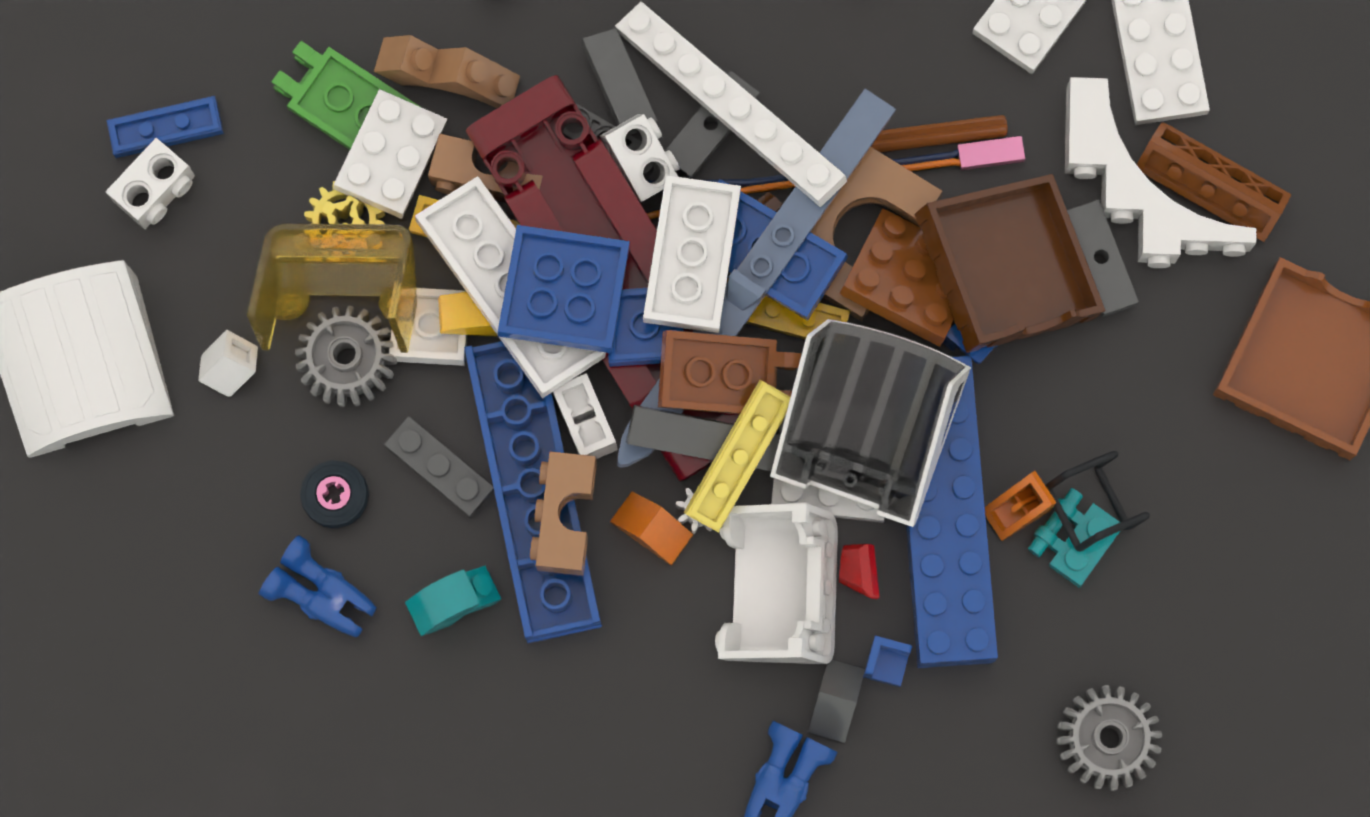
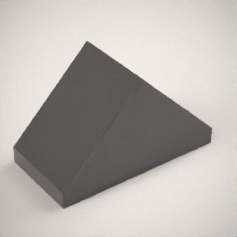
[808,660,865,744]

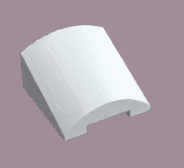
[0,260,174,458]

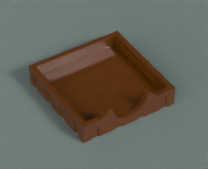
[914,174,1106,353]

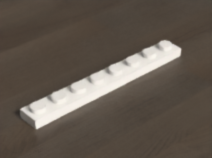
[615,2,847,207]

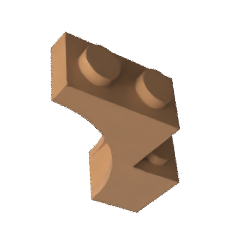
[374,35,520,108]

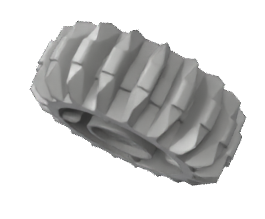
[295,306,397,407]
[1057,685,1162,791]

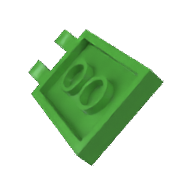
[272,41,421,150]

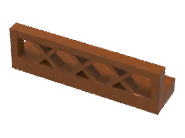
[1136,121,1292,242]

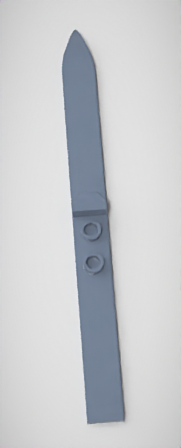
[617,89,896,468]

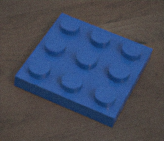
[498,225,630,353]

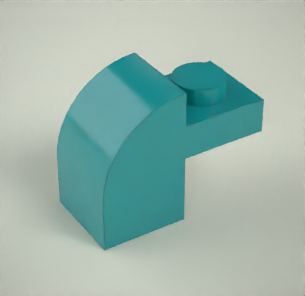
[405,565,501,636]

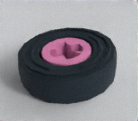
[300,460,369,529]

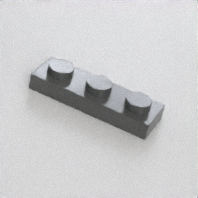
[384,416,494,518]

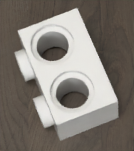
[600,114,680,202]
[106,138,195,229]
[553,373,618,459]

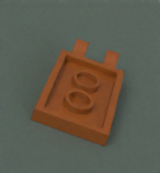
[658,330,802,414]

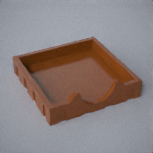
[1213,257,1370,461]

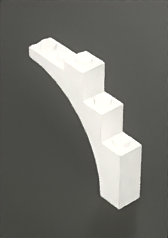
[1065,77,1256,268]

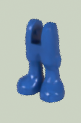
[259,535,377,638]
[744,720,838,817]

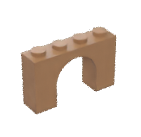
[811,147,943,322]

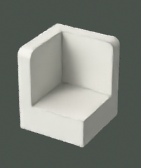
[198,330,258,397]

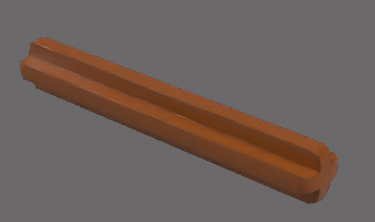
[871,115,1008,152]

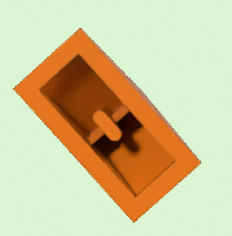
[985,471,1056,541]
[610,491,693,566]

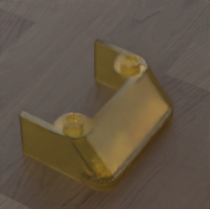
[247,224,417,353]

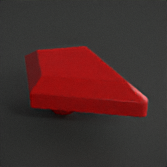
[839,544,879,600]

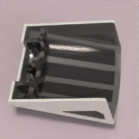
[770,319,971,527]

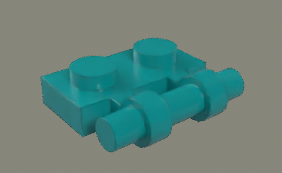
[1027,488,1120,588]

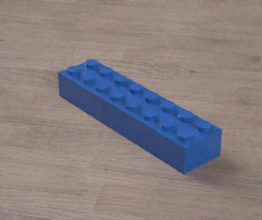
[894,356,998,668]

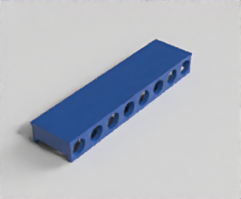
[464,341,602,643]

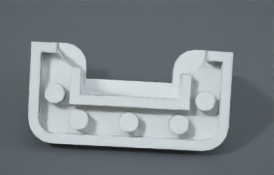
[715,503,838,664]

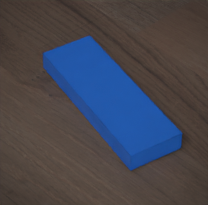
[106,96,224,158]

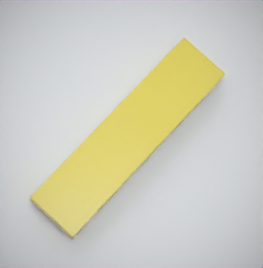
[684,380,791,533]

